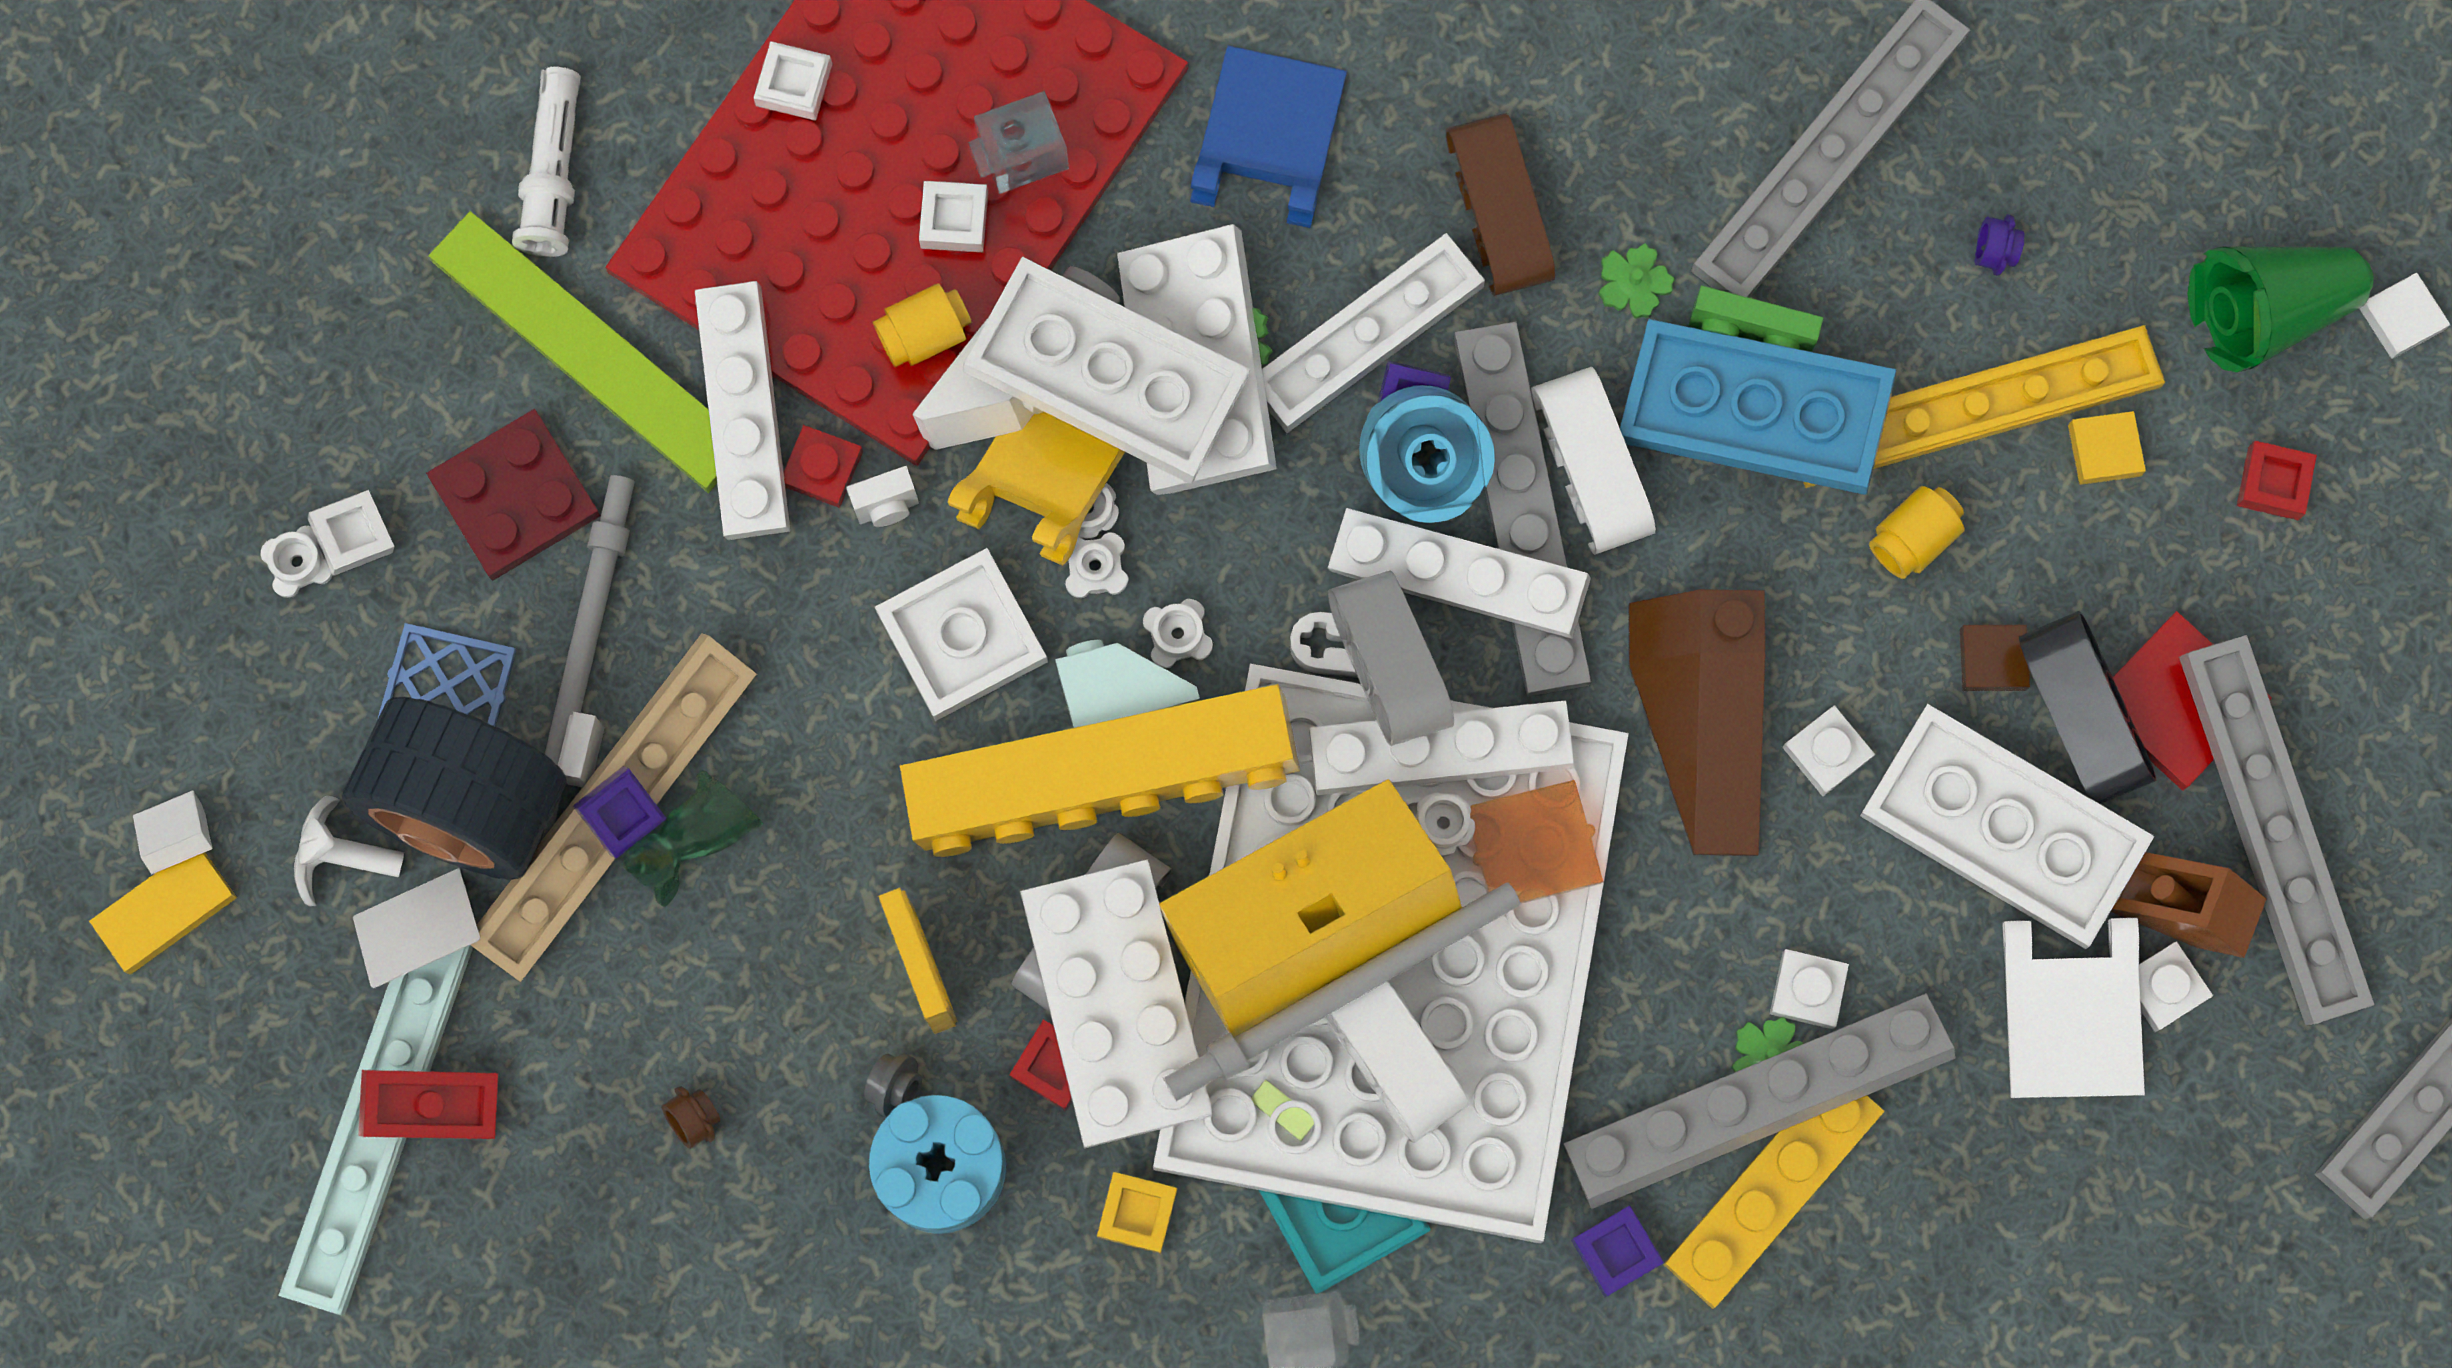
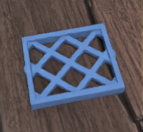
[377,623,516,726]

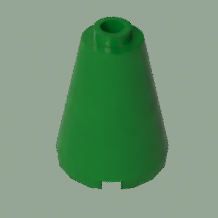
[2187,246,2374,372]

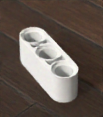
[1531,367,1656,555]
[1324,981,1469,1142]

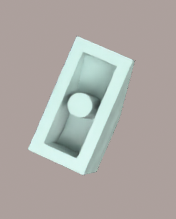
[1056,640,1200,728]

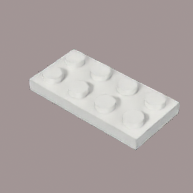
[1117,224,1277,495]
[963,257,1250,485]
[1860,704,2155,949]
[1021,859,1213,1149]

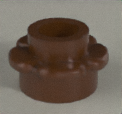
[662,1086,720,1149]

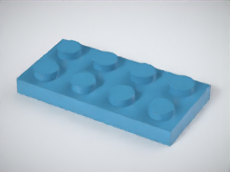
[1620,319,1896,495]

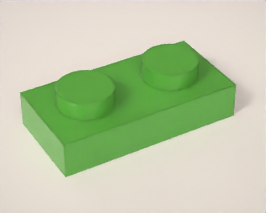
[1688,285,1823,352]

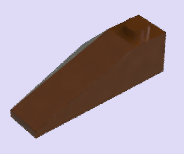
[1628,589,1765,856]

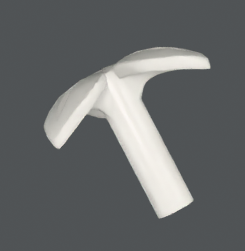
[294,796,404,906]

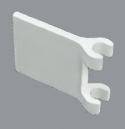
[2003,918,2145,1098]

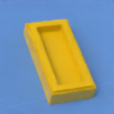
[89,852,237,975]

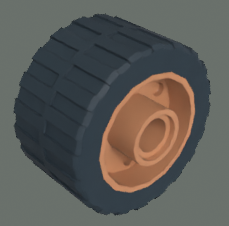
[342,696,567,880]

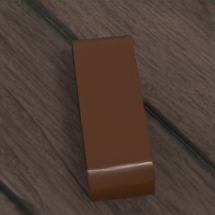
[1446,113,1555,296]

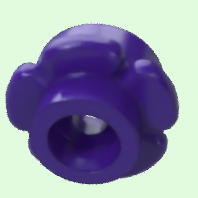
[1974,214,2025,276]

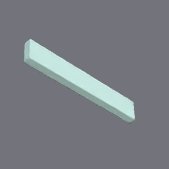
[278,945,473,1316]

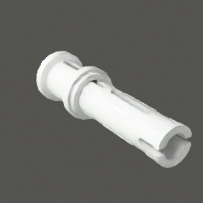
[512,67,581,257]

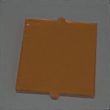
[1470,780,1603,904]

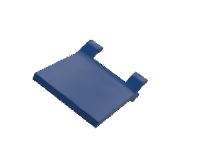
[1190,45,1347,228]

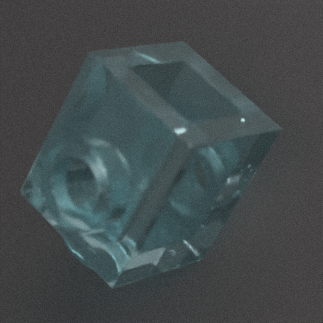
[968,91,1069,194]

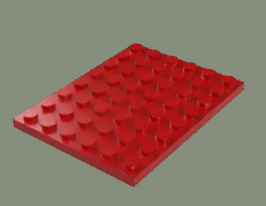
[605,0,1188,466]

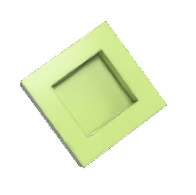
[1251,1080,1314,1141]

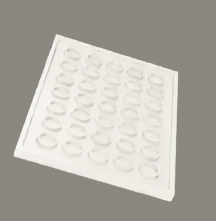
[1153,664,1629,1243]

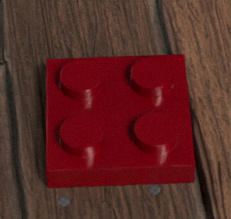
[426,408,601,581]

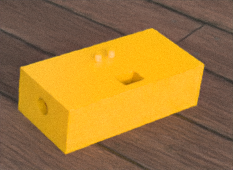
[1159,779,1462,1037]

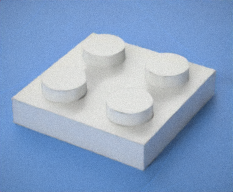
[875,548,1048,722]

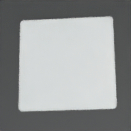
[353,868,480,988]

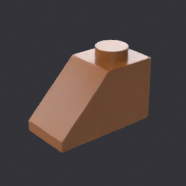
[2110,852,2266,958]

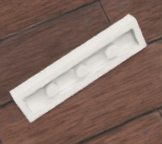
[1262,233,1485,433]
[695,281,790,540]
[1328,508,1591,639]
[1309,701,1574,795]

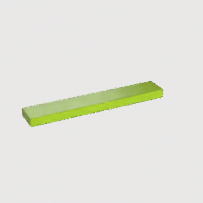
[428,211,717,493]

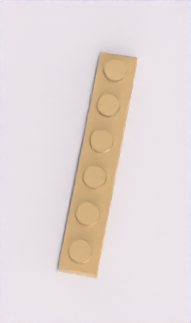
[471,633,757,982]

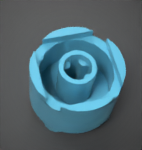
[1359,385,1495,523]
[869,1095,1006,1234]

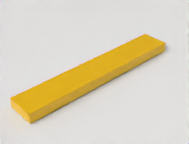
[1804,325,2165,488]

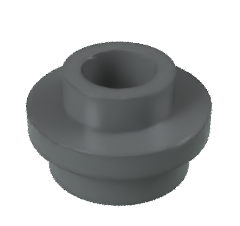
[864,1053,922,1117]

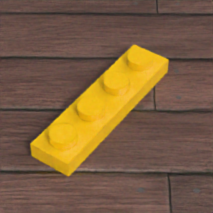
[1663,1095,1885,1309]

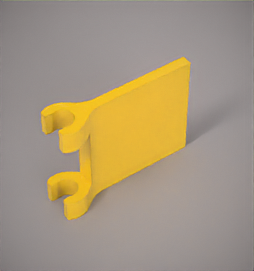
[948,411,1125,566]

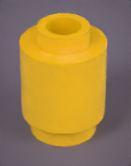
[873,283,972,367]
[1869,486,1964,579]

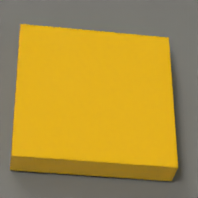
[878,888,958,1034]

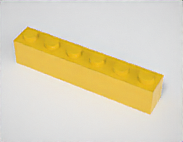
[900,684,1300,857]

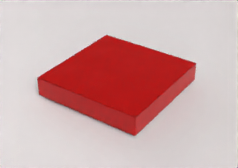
[2113,611,2272,791]

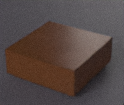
[1960,625,2030,691]

